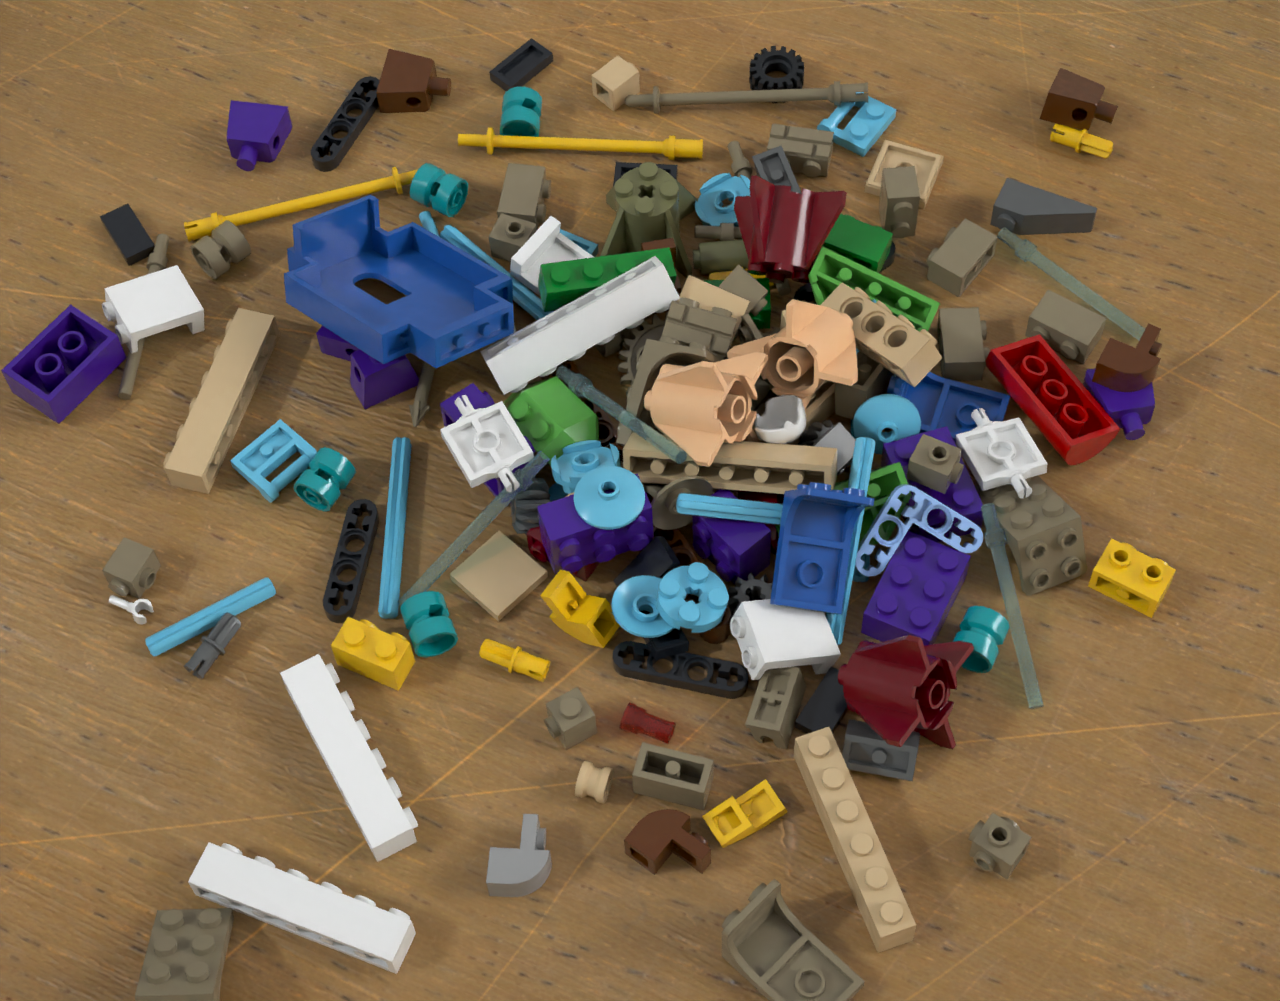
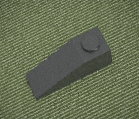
[990,178,1097,235]

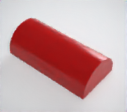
[986,334,1120,465]

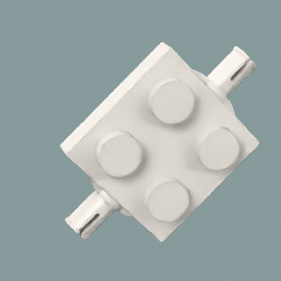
[440,395,534,492]
[955,408,1048,498]

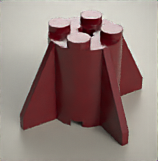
[734,175,847,284]
[838,635,974,750]

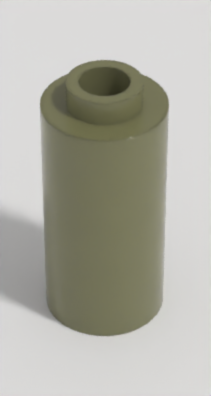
[693,239,749,275]

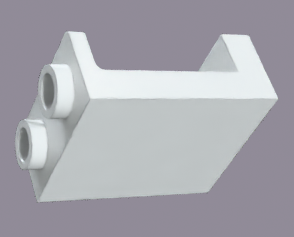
[510,216,594,297]
[102,265,205,353]
[730,599,841,680]

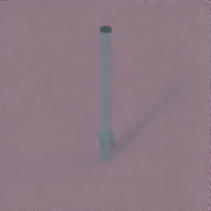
[997,227,1145,341]
[556,366,687,464]
[398,450,550,606]
[981,503,1044,709]

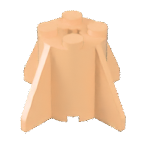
[727,299,858,410]
[644,352,769,467]

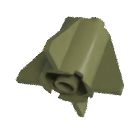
[600,162,698,278]

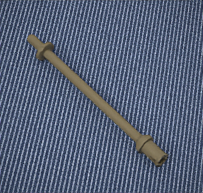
[625,81,868,114]

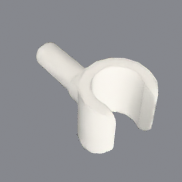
[109,595,154,625]

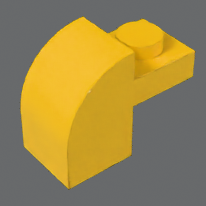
[540,570,620,648]

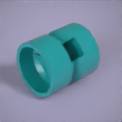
[500,87,542,137]
[410,163,469,217]
[293,447,356,512]
[400,591,458,657]
[953,606,1010,673]

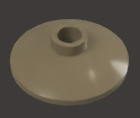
[651,475,713,530]

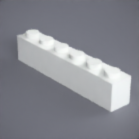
[481,256,680,395]
[280,654,418,862]
[188,842,416,974]

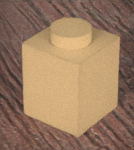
[592,55,640,111]

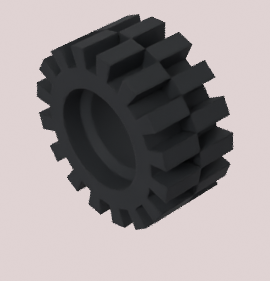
[749,46,804,103]

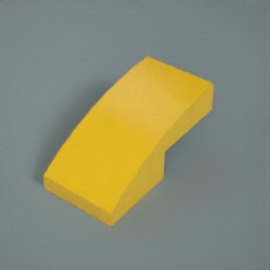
[702,779,788,848]

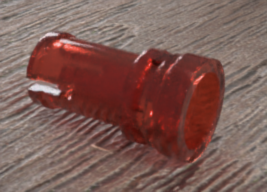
[619,702,676,745]

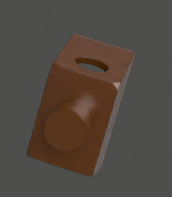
[376,49,451,113]
[1040,68,1118,130]

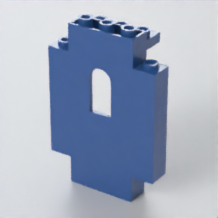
[284,194,514,368]

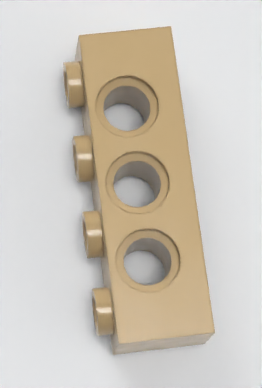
[820,282,942,387]

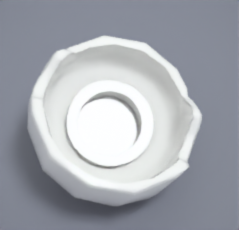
[755,395,806,444]

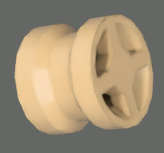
[575,761,614,804]

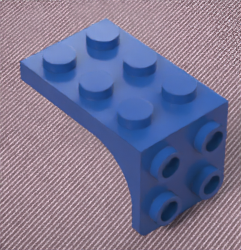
[887,372,1010,442]
[770,482,875,614]

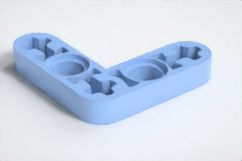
[855,484,983,577]

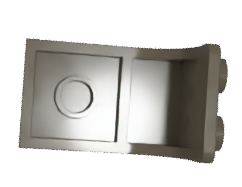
[616,336,724,447]
[975,476,1087,596]
[721,879,865,1001]
[135,908,234,1001]

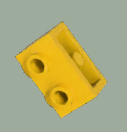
[1088,538,1176,618]
[331,617,415,691]

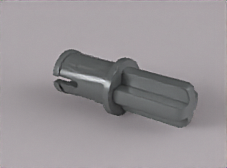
[184,613,241,679]

